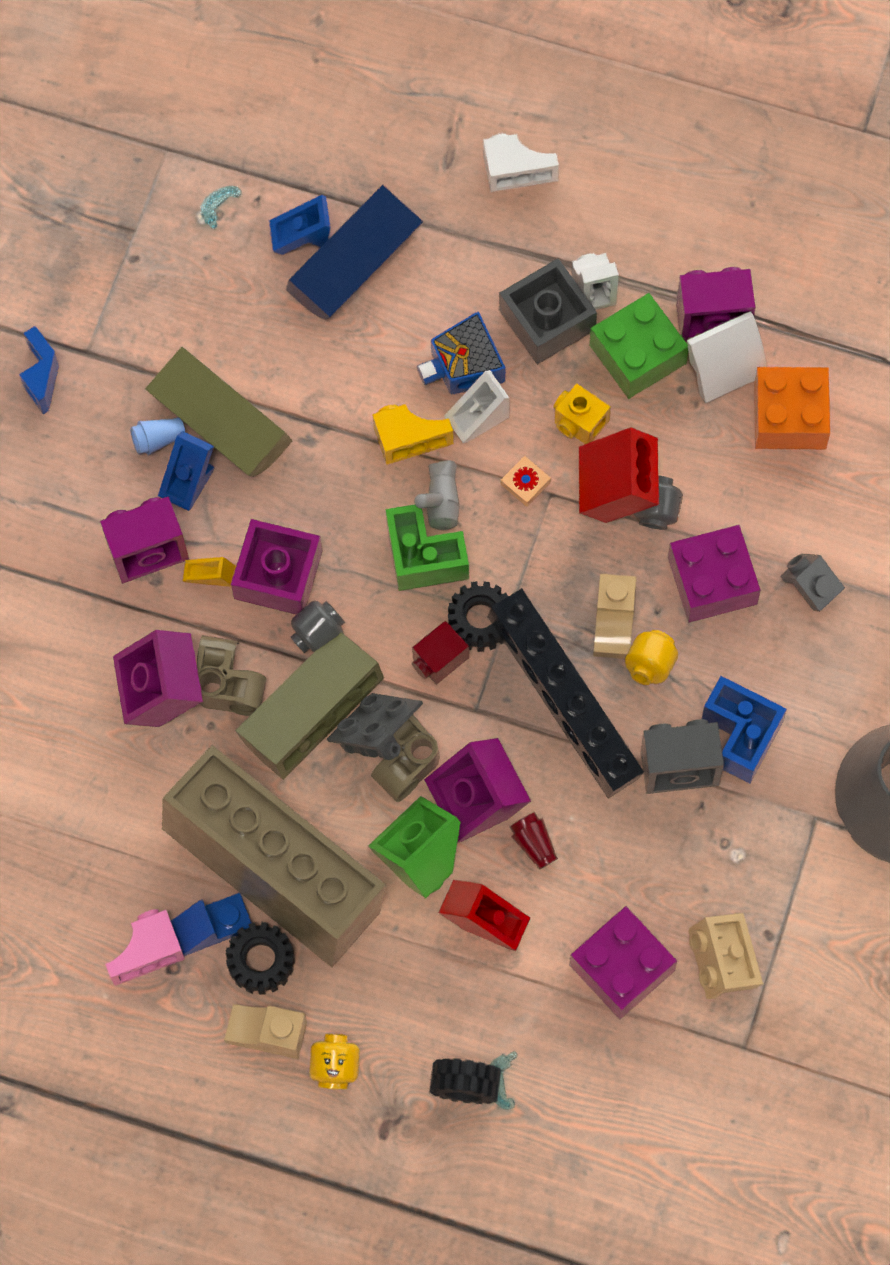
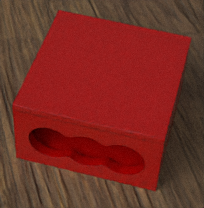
[579,427,659,523]

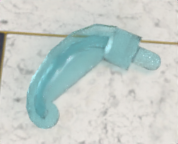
[201,186,241,229]
[490,1051,517,1110]

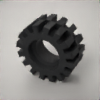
[448,581,508,652]
[225,922,295,995]
[429,1058,501,1104]

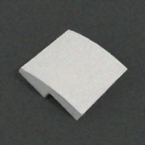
[687,311,767,403]

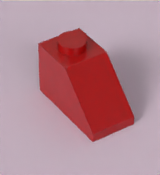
[438,880,530,951]

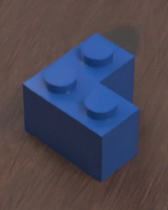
[702,676,787,784]

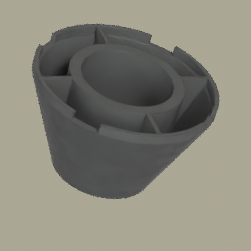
[835,724,890,863]

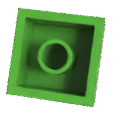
[589,293,688,399]

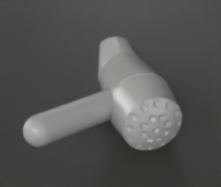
[414,460,459,530]

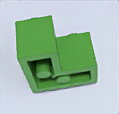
[385,504,469,591]

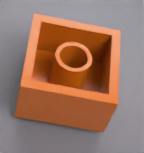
[754,367,830,450]

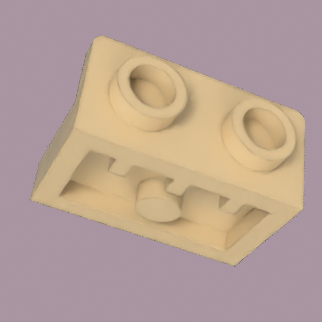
[688,913,763,1000]

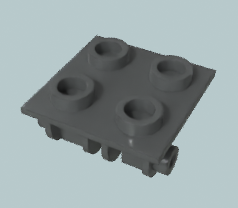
[327,693,423,760]

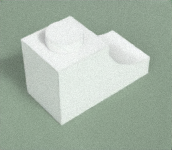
[483,134,559,192]
[572,253,619,310]

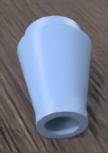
[130,417,185,455]

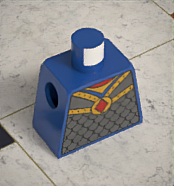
[417,312,506,395]

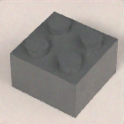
[499,258,597,364]
[641,719,724,794]

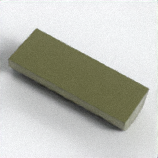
[145,346,292,477]
[235,632,384,780]

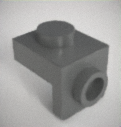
[780,554,845,612]

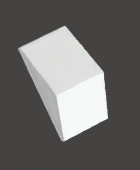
[444,370,509,443]

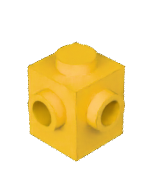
[553,383,611,444]

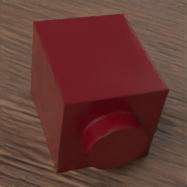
[412,621,469,685]

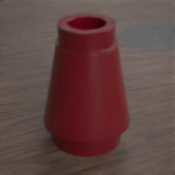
[510,812,558,870]

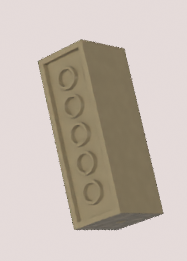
[162,745,386,967]

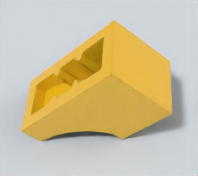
[372,404,454,465]

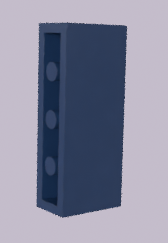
[286,184,424,319]

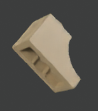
[593,574,636,659]
[224,1004,307,1059]

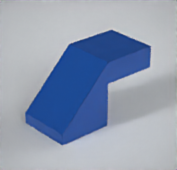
[19,326,59,415]

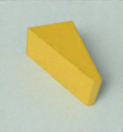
[182,557,236,587]

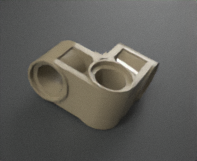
[197,635,266,716]
[371,715,440,802]

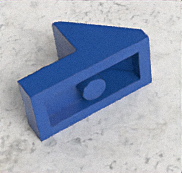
[269,194,330,255]
[158,431,214,511]
[171,893,251,956]

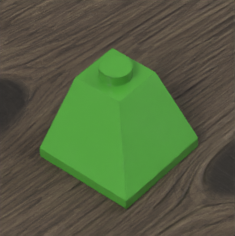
[368,796,460,898]

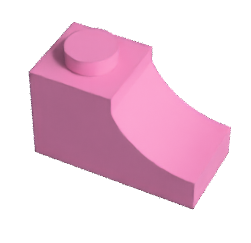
[106,909,185,986]

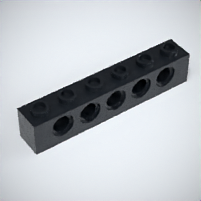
[488,588,644,799]

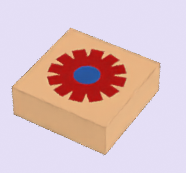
[501,456,551,507]

